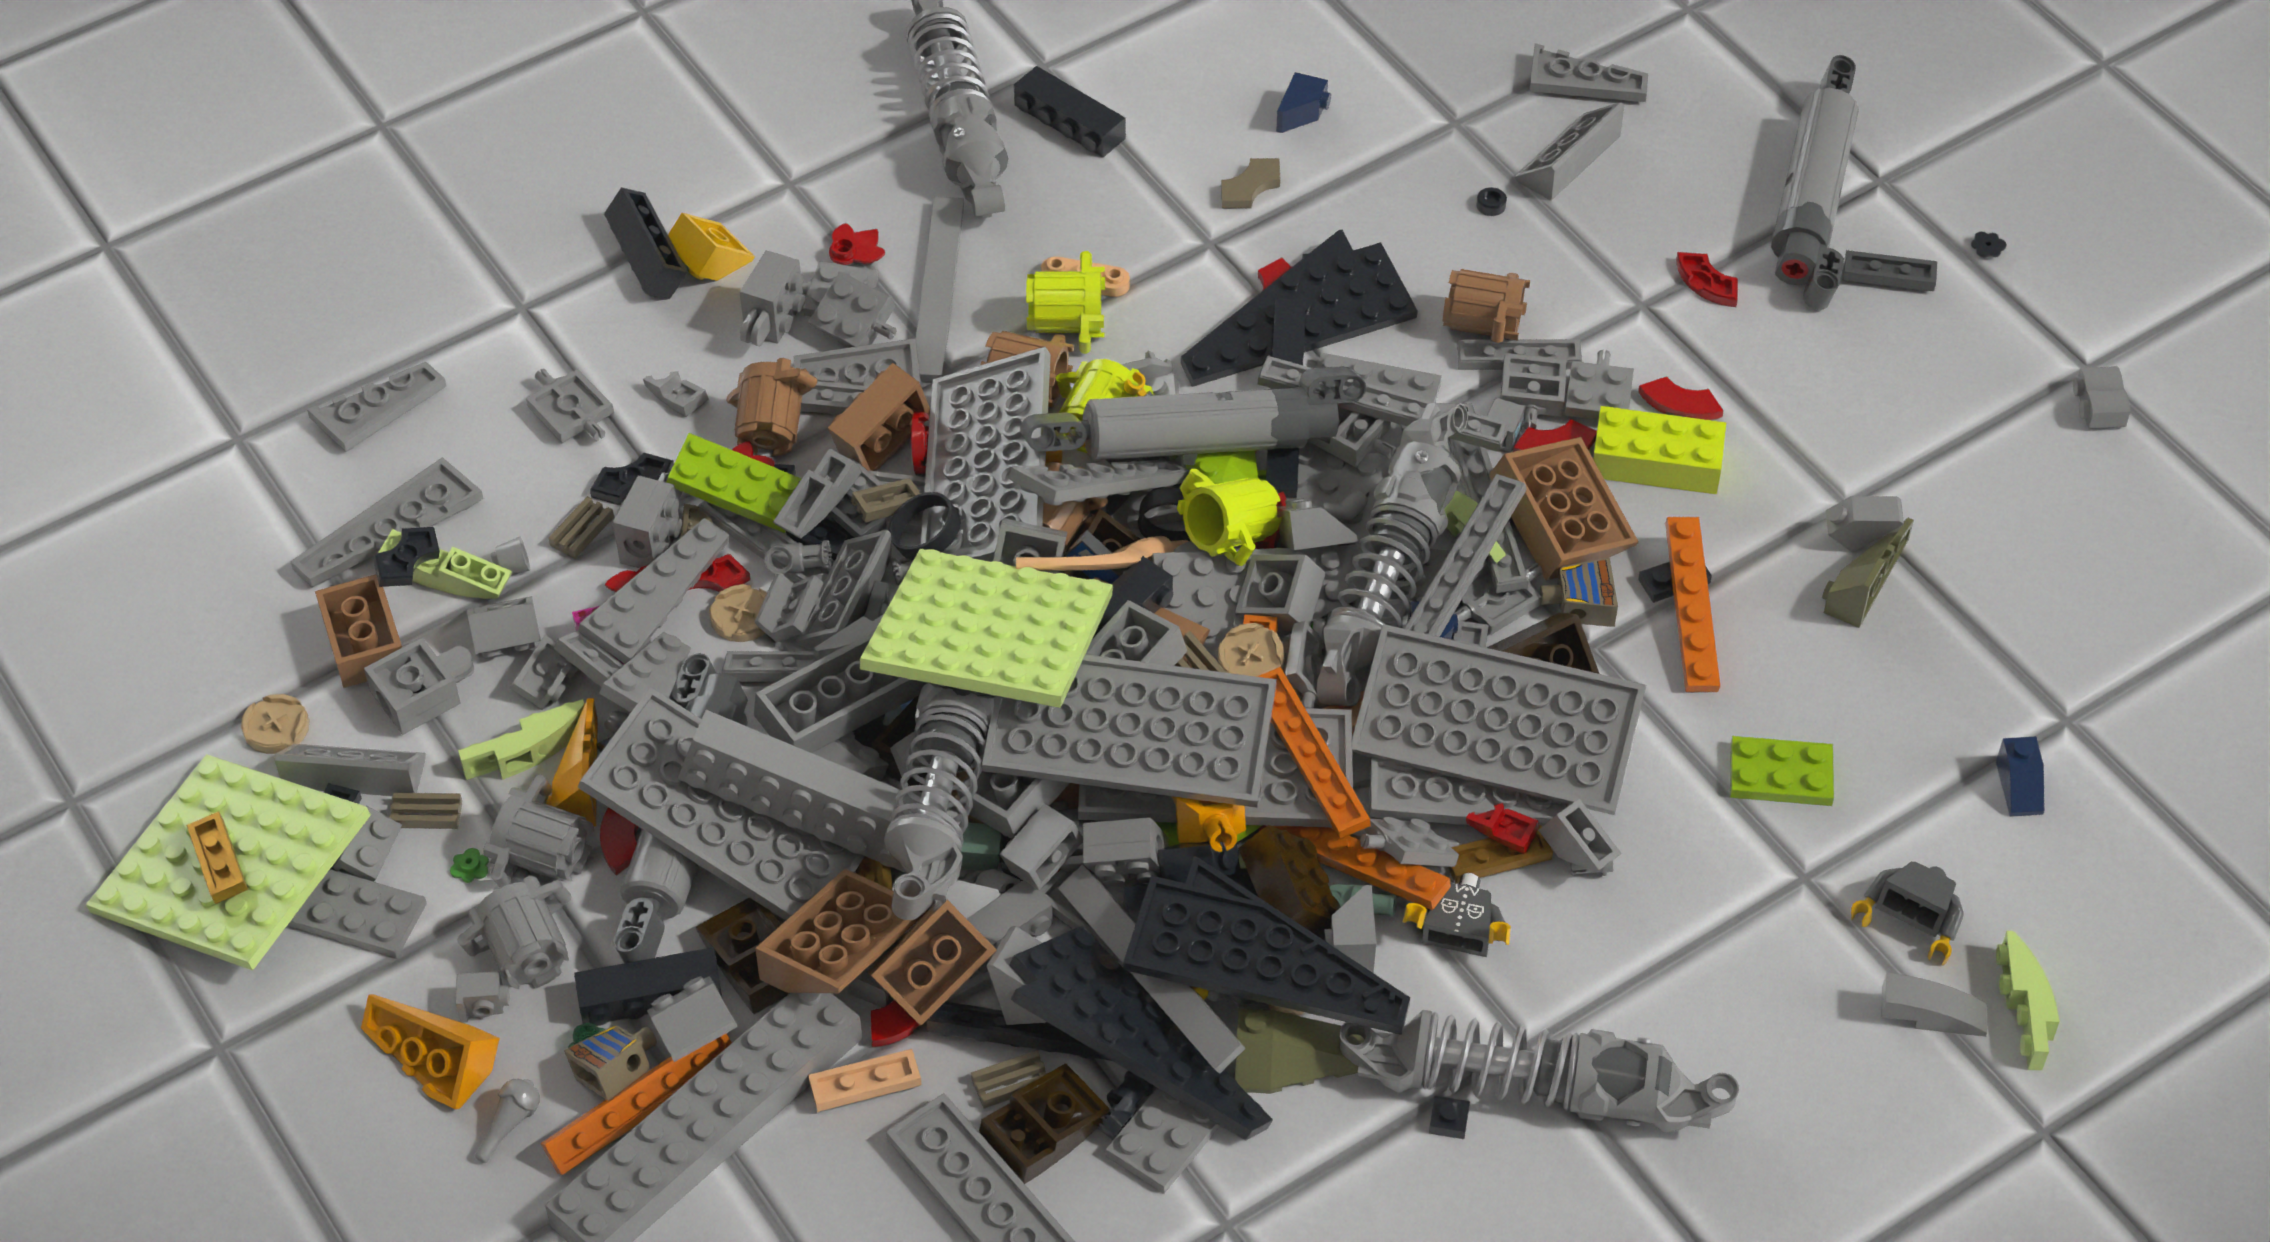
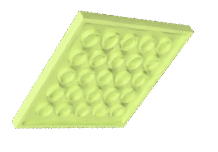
[860,549,1113,708]
[86,754,371,970]

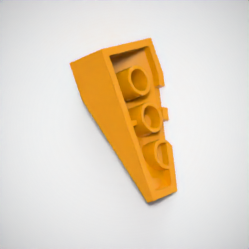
[546,698,598,827]
[361,994,500,1109]

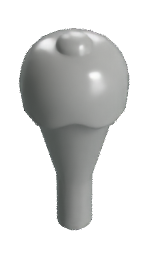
[475,1078,540,1163]

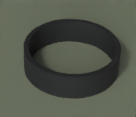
[1138,488,1191,541]
[888,492,961,560]

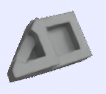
[1121,350,1173,379]
[643,371,709,417]

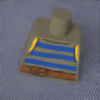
[1540,558,1618,627]
[564,1025,657,1101]

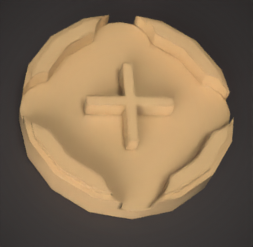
[709,584,767,642]
[1218,623,1284,677]
[241,694,310,754]

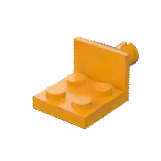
[1172,796,1246,852]

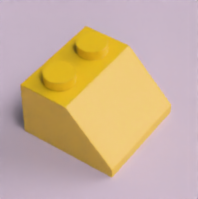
[668,213,755,281]

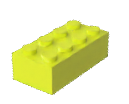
[1593,406,1726,494]

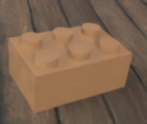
[828,363,930,471]
[315,574,402,688]
[867,899,997,1026]

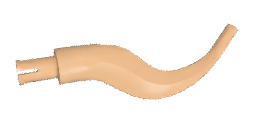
[1016,536,1189,571]

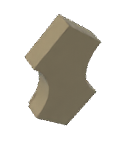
[1221,158,1280,208]

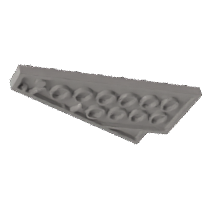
[1151,545,1410,663]

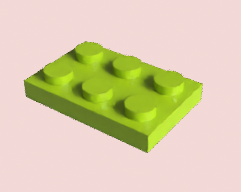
[1730,736,1834,806]

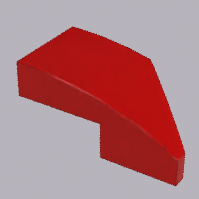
[1466,803,1540,854]

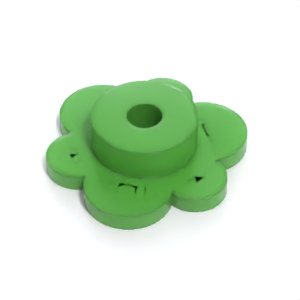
[450,848,489,883]

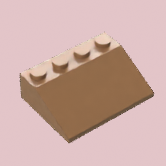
[1489,437,1639,581]
[755,869,928,994]

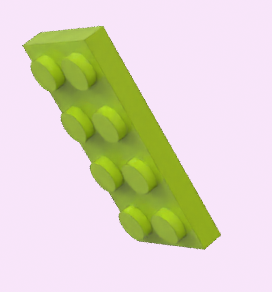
[666,433,801,533]

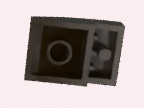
[696,897,790,1014]
[979,1063,1111,1184]

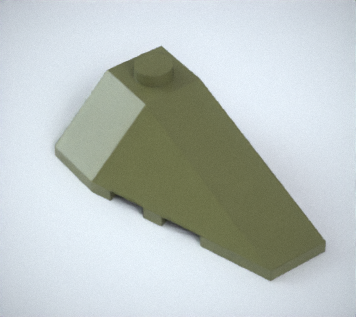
[1822,517,1914,628]
[1235,1008,1379,1094]

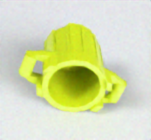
[1026,251,1105,354]
[1056,359,1154,453]
[1177,469,1282,566]

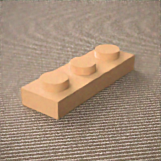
[808,1049,922,1112]

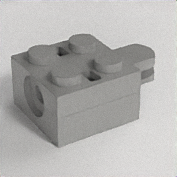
[740,250,806,347]
[613,472,683,568]
[364,637,474,735]
[1060,817,1169,886]

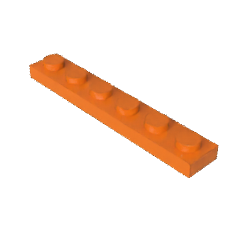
[1665,517,1721,692]
[1257,667,1371,839]
[1258,825,1451,911]
[540,1033,732,1175]

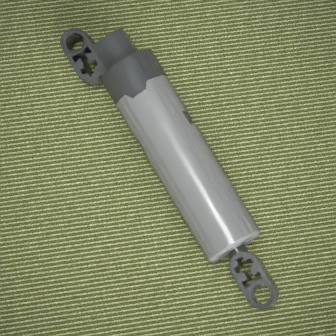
[1771,55,1859,310]
[1020,366,1366,460]
[613,653,748,963]

